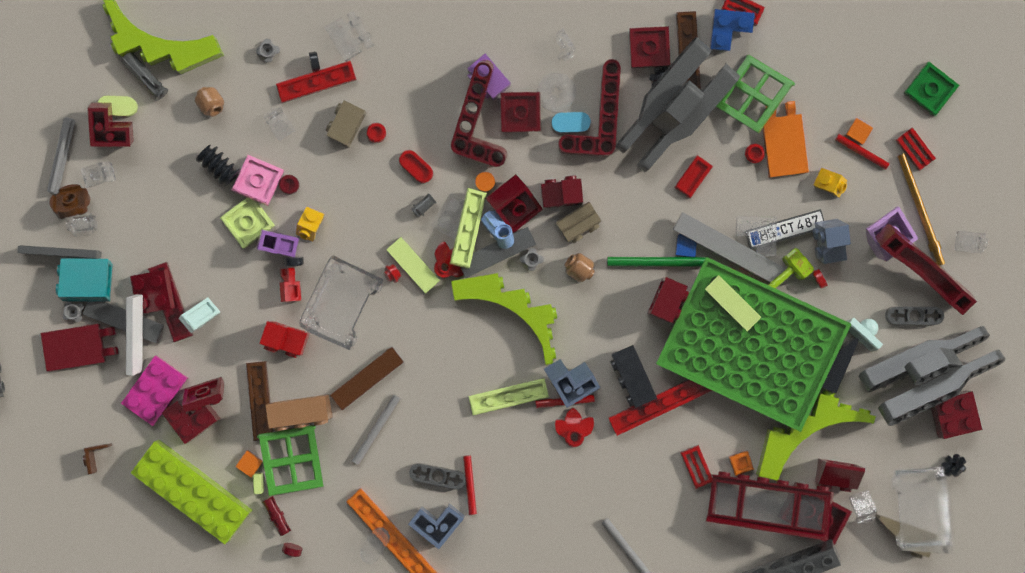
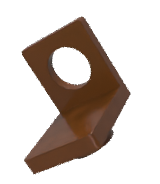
[83,443,112,475]

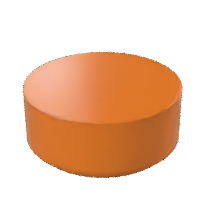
[475,172,495,192]

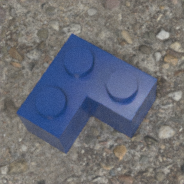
[710,9,755,51]

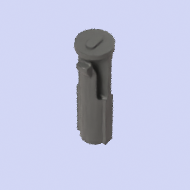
[121,52,168,100]

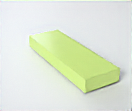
[387,237,440,294]
[705,275,761,331]

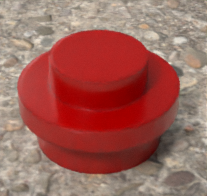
[745,144,765,163]
[384,264,401,283]

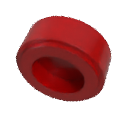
[367,123,386,143]
[812,269,828,289]

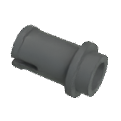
[411,193,437,217]

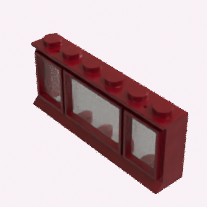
[706,471,834,540]

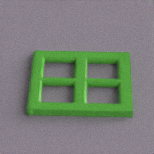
[716,55,795,134]
[257,425,324,496]

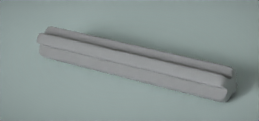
[47,117,75,194]

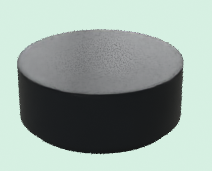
[309,51,320,72]
[284,256,304,266]

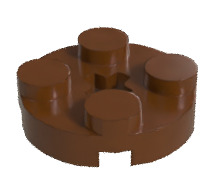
[49,184,91,219]

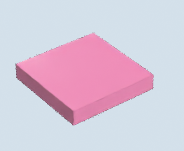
[231,155,284,206]

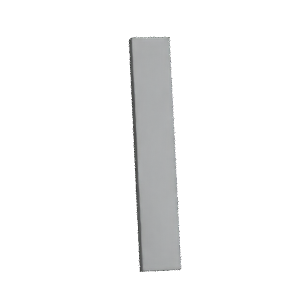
[673,212,785,282]

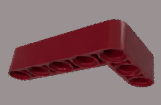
[451,59,507,167]
[558,59,621,157]

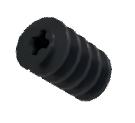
[196,145,240,187]

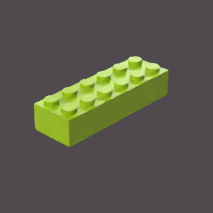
[131,439,253,544]

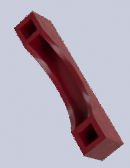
[875,223,977,315]

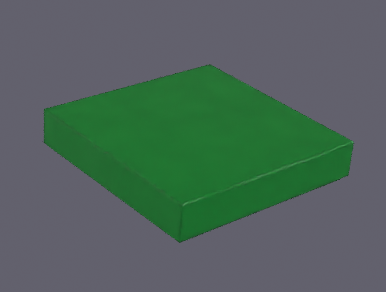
[904,61,960,117]

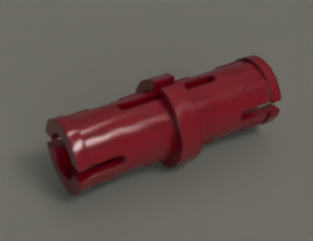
[262,496,291,537]

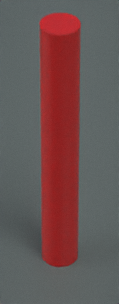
[835,134,890,170]
[535,394,595,408]
[463,455,477,515]

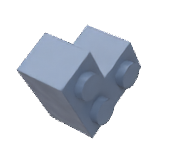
[813,219,851,264]
[544,359,601,408]
[408,503,465,549]

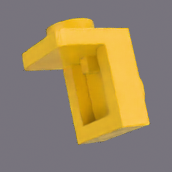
[813,168,847,198]
[295,207,324,242]

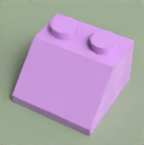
[866,206,918,261]

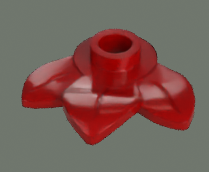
[434,241,464,278]
[555,408,594,447]

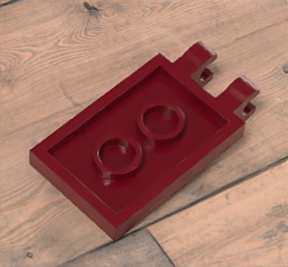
[41,324,119,372]

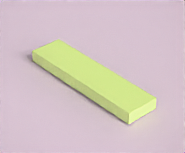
[450,188,487,269]
[468,378,549,415]

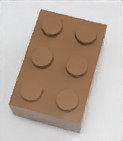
[266,394,333,431]

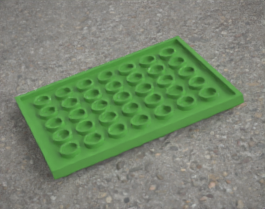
[656,257,851,432]

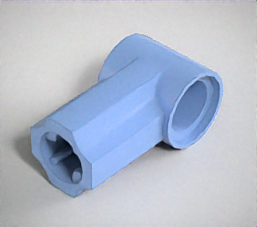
[481,210,514,249]

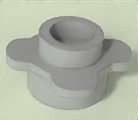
[256,39,280,62]
[520,248,544,271]
[63,302,84,322]

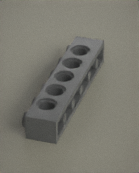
[743,539,841,573]

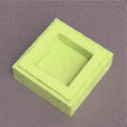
[253,472,264,494]

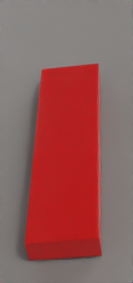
[276,61,357,103]

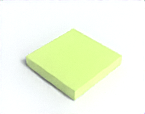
[220,198,275,249]

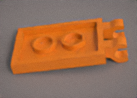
[763,101,809,178]

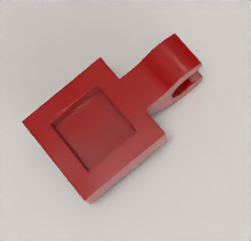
[279,268,301,302]

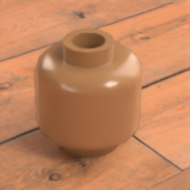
[195,87,224,116]
[565,253,595,282]

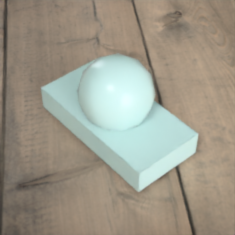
[179,297,220,333]
[847,318,883,352]

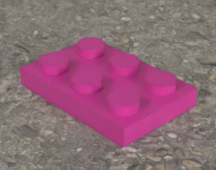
[121,355,188,426]

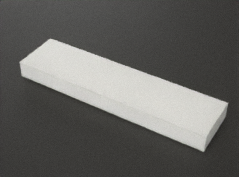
[126,294,143,376]

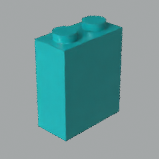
[56,258,113,302]

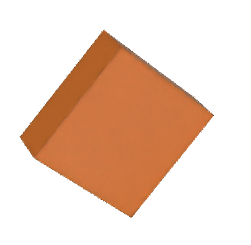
[846,118,873,145]
[235,450,263,478]
[729,451,754,476]

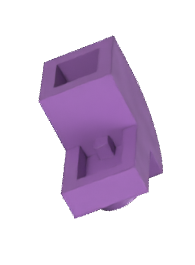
[256,229,299,257]

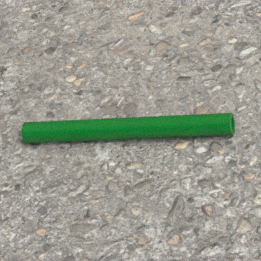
[607,257,705,267]

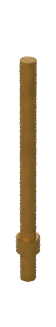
[897,153,945,266]

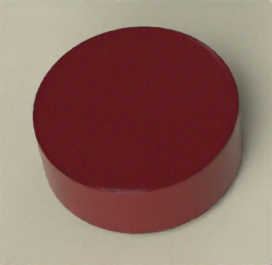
[279,175,300,195]
[282,543,303,557]

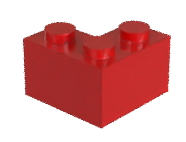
[259,321,310,358]

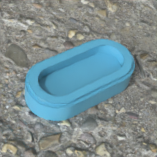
[551,112,591,133]

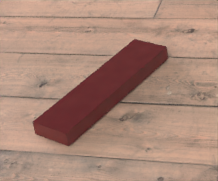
[148,262,193,342]

